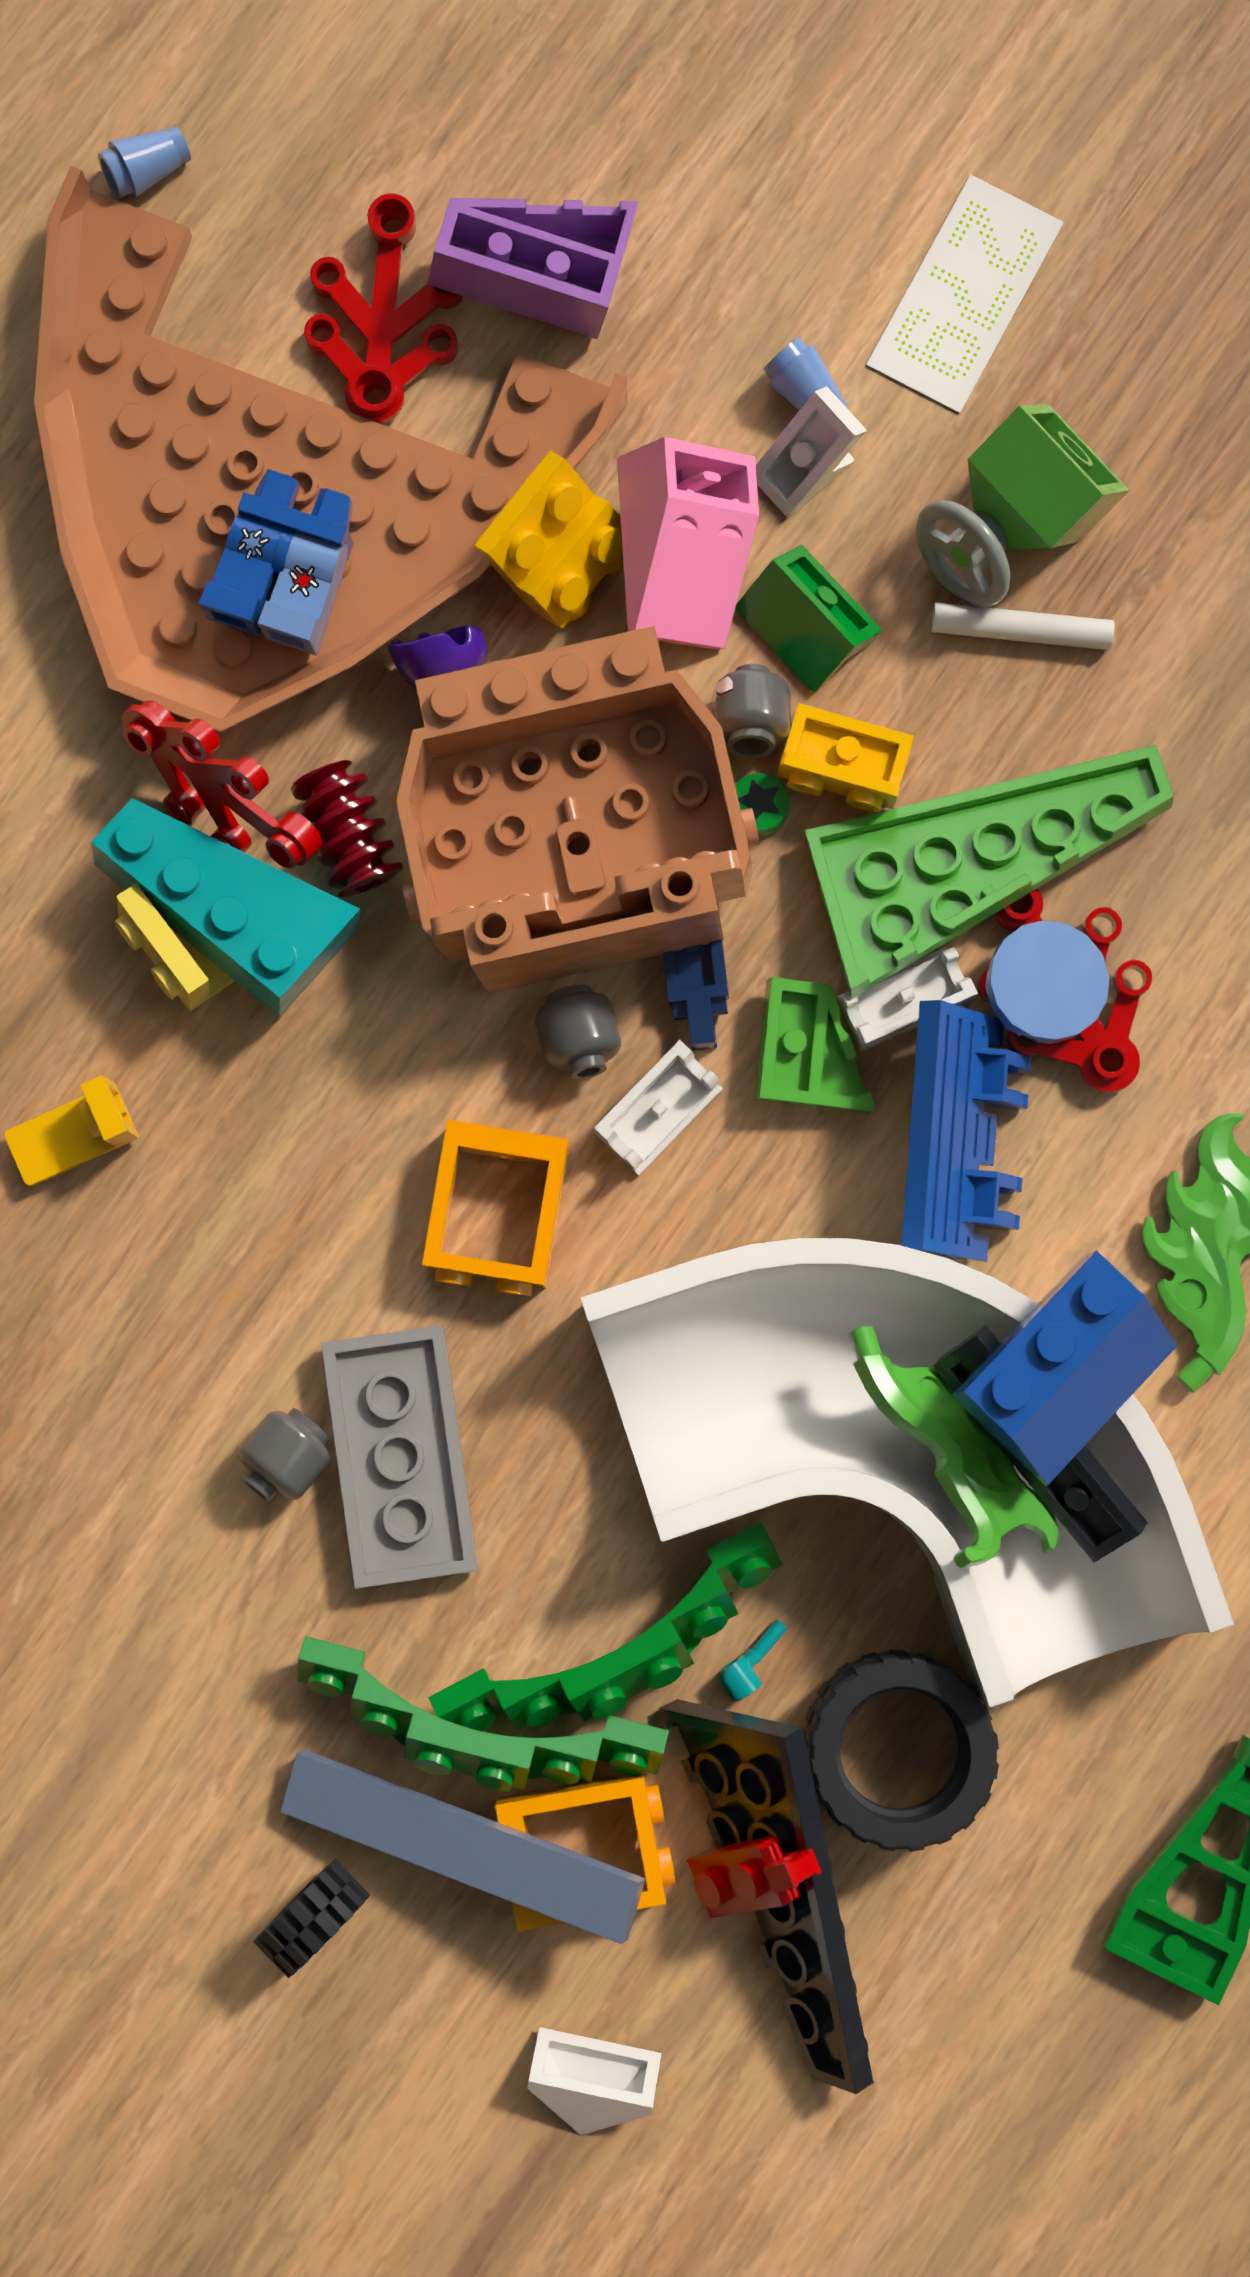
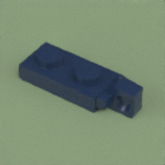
[663,903,730,1050]

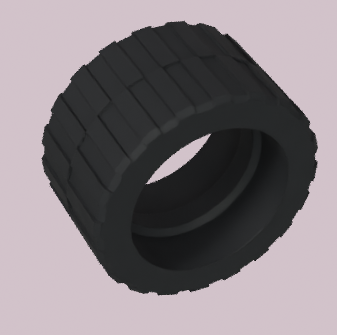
[804,1650,999,1852]

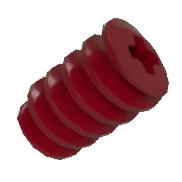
[291,760,404,897]

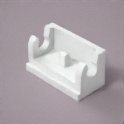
[836,947,978,1052]
[594,1040,723,1176]

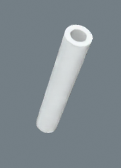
[931,602,1114,650]

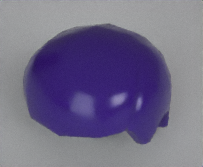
[388,625,487,688]

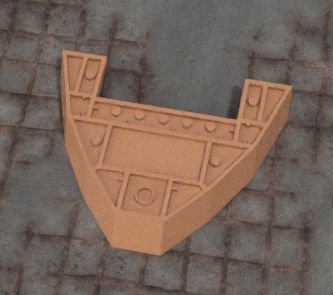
[34,166,628,732]

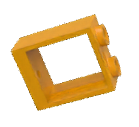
[422,1119,570,1297]
[495,1774,676,1932]

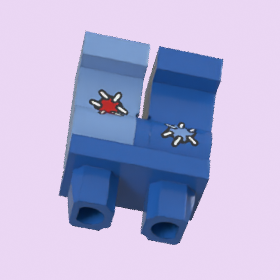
[198,469,354,656]

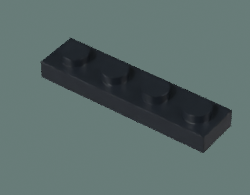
[933,1325,1148,1563]

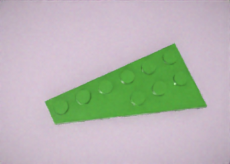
[805,745,1174,999]

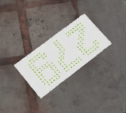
[866,174,1064,413]

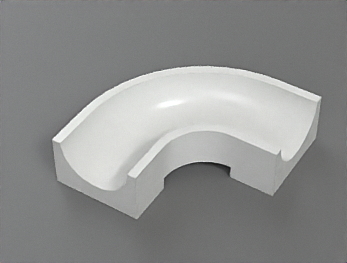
[580,1238,1234,1708]

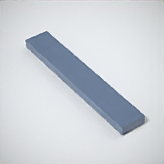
[280,1749,646,1944]

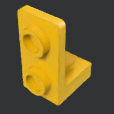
[4,1075,140,1186]

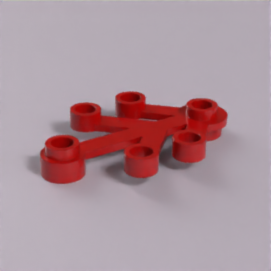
[304,193,463,424]
[121,700,322,868]
[977,888,1152,1093]

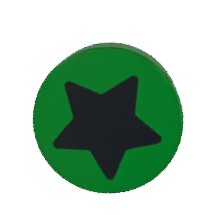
[735,773,789,837]

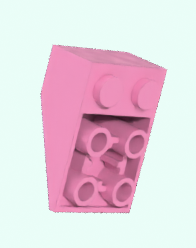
[617,437,759,650]

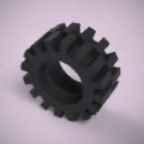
[253,1858,370,1978]

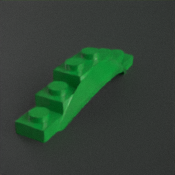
[428,1521,783,1731]
[298,1636,669,1792]

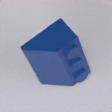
[952,1250,1178,1486]

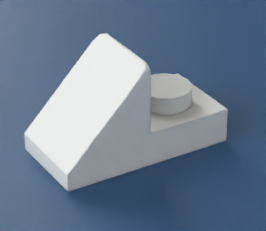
[756,386,867,518]

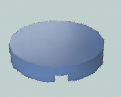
[985,920,1109,1044]

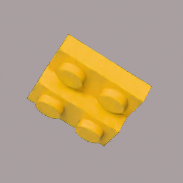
[474,450,624,629]

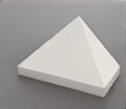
[527,2027,661,2135]

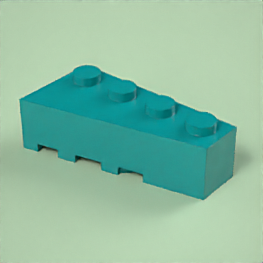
[91,798,360,1018]

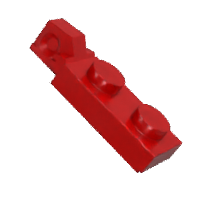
[687,1835,822,1918]

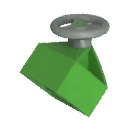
[916,404,1130,607]

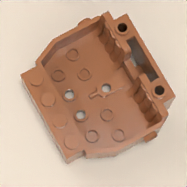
[396,626,760,993]

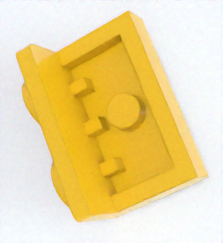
[777,703,914,812]

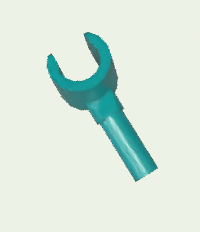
[720,1619,788,1700]

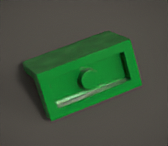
[735,544,882,691]

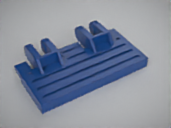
[901,1000,1031,1262]

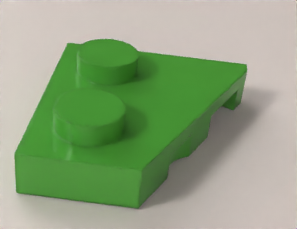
[755,977,875,1114]

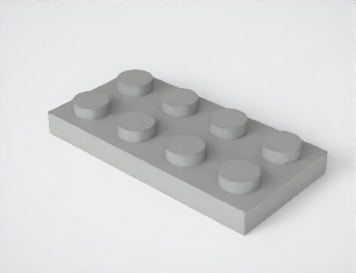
[321,1325,479,1589]

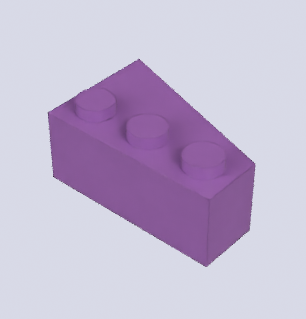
[427,198,639,339]

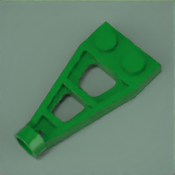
[1101,1735,1250,2006]

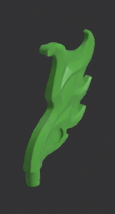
[1141,1113,1250,1393]
[849,1325,1059,1568]

